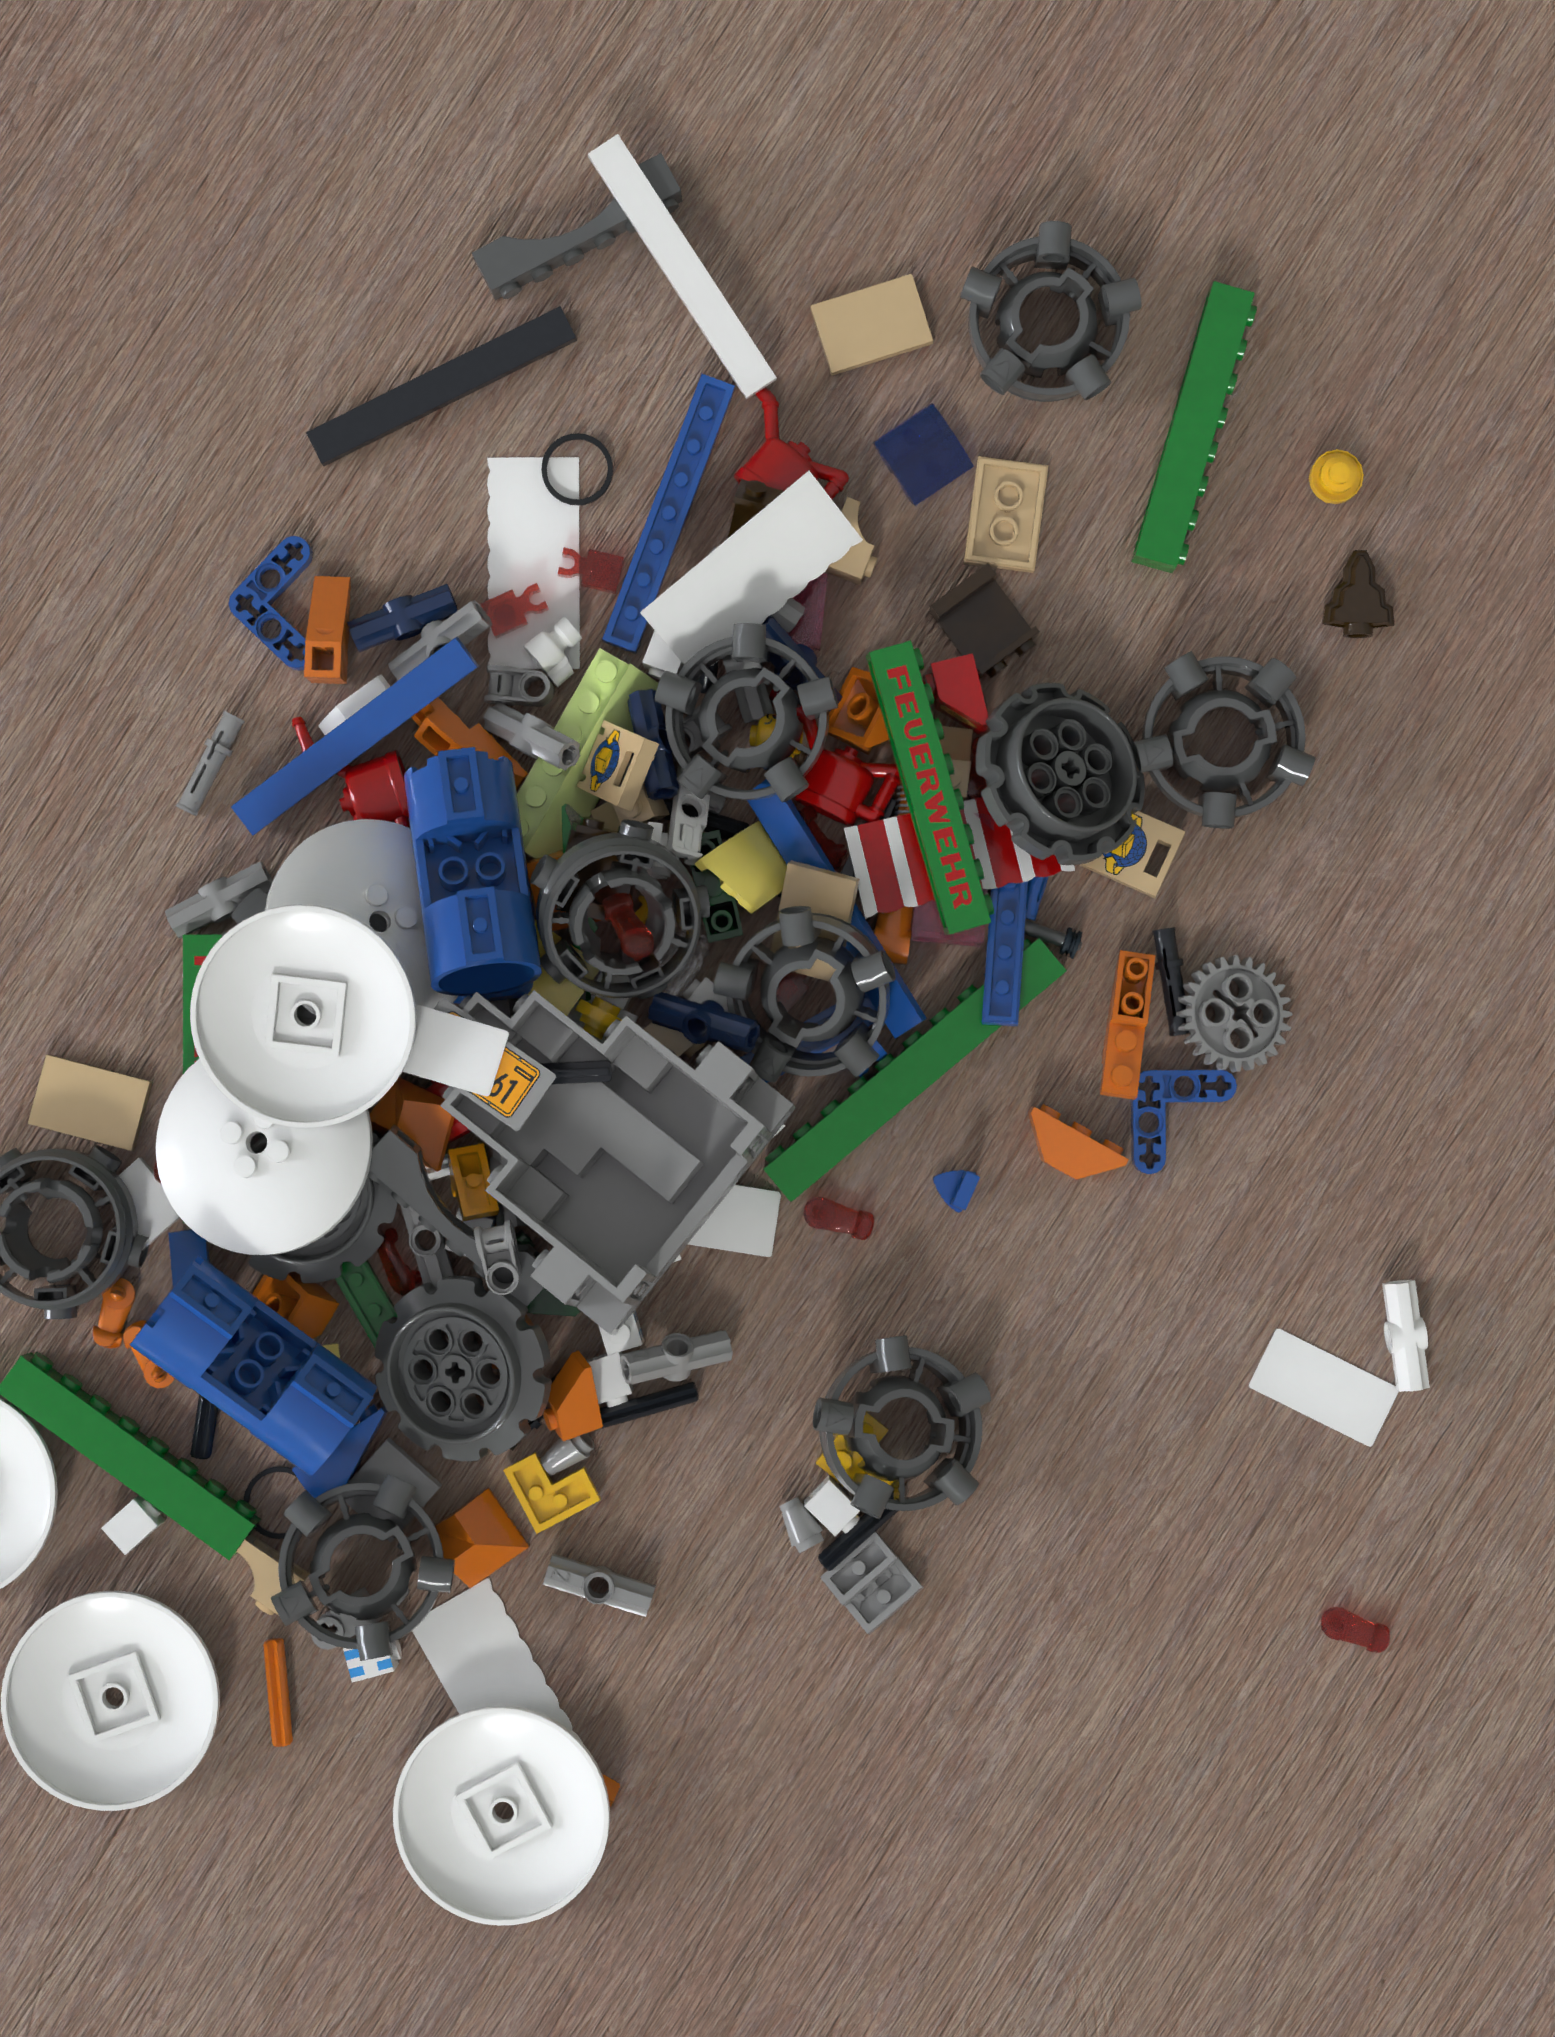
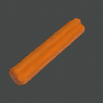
[263,1638,293,1747]

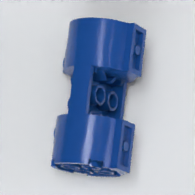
[404,747,542,996]
[130,1255,377,1476]

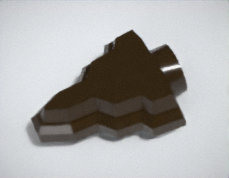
[1322,550,1395,638]

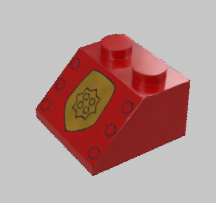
[923,653,988,735]

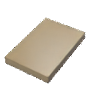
[810,274,933,376]
[963,456,1049,573]
[771,860,860,982]
[28,1055,152,1151]

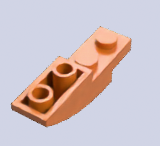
[411,697,528,791]
[1100,950,1156,1100]

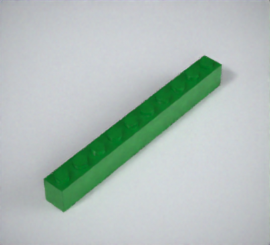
[763,938,1067,1202]

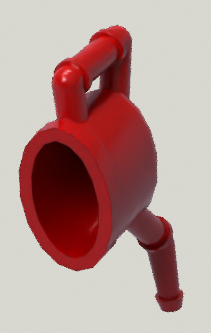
[733,387,849,500]
[769,689,901,827]
[292,717,410,828]

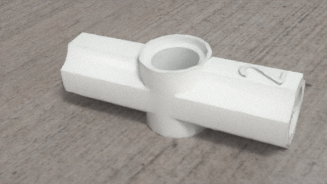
[1382,1280,1430,1392]

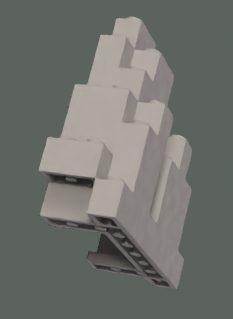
[440,990,796,1335]

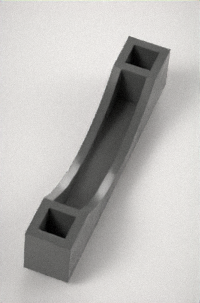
[472,153,682,300]
[368,1124,544,1307]

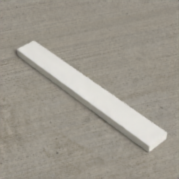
[588,134,777,399]

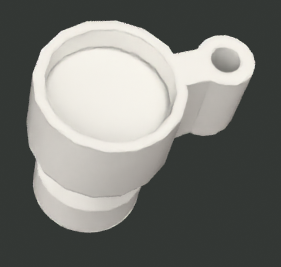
[523,617,582,687]

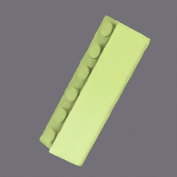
[517,648,659,859]

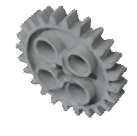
[1176,955,1292,1072]

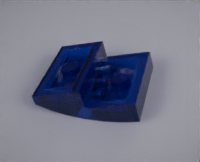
[873,403,974,506]

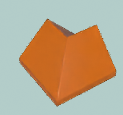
[828,667,889,755]
[369,1077,455,1172]
[435,1487,529,1588]

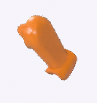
[92,1278,136,1349]
[123,1320,175,1388]

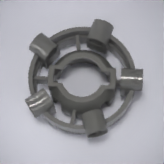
[960,221,1142,402]
[655,623,838,803]
[1133,651,1316,829]
[530,820,710,999]
[713,906,896,1082]
[0,1145,149,1319]
[813,1335,991,1519]
[271,1474,455,1661]

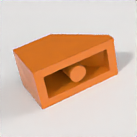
[543,1350,603,1442]

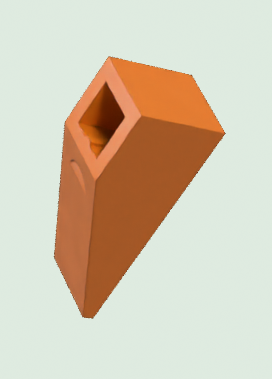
[304,576,351,684]

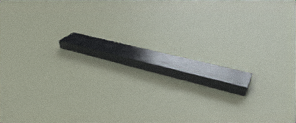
[306,306,577,466]

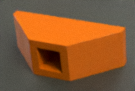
[1028,1104,1129,1180]

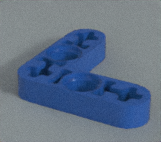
[229,536,313,671]
[1131,1070,1237,1174]

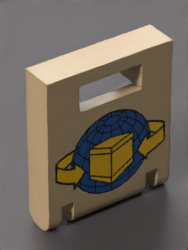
[577,720,659,812]
[1080,811,1185,899]

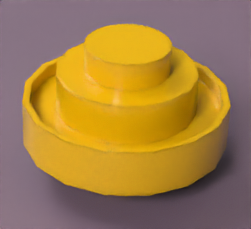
[1309,449,1364,504]
[575,996,622,1039]

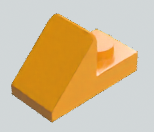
[448,1143,499,1222]

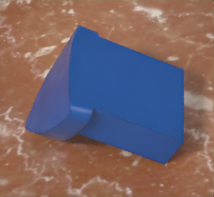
[933,1170,980,1213]

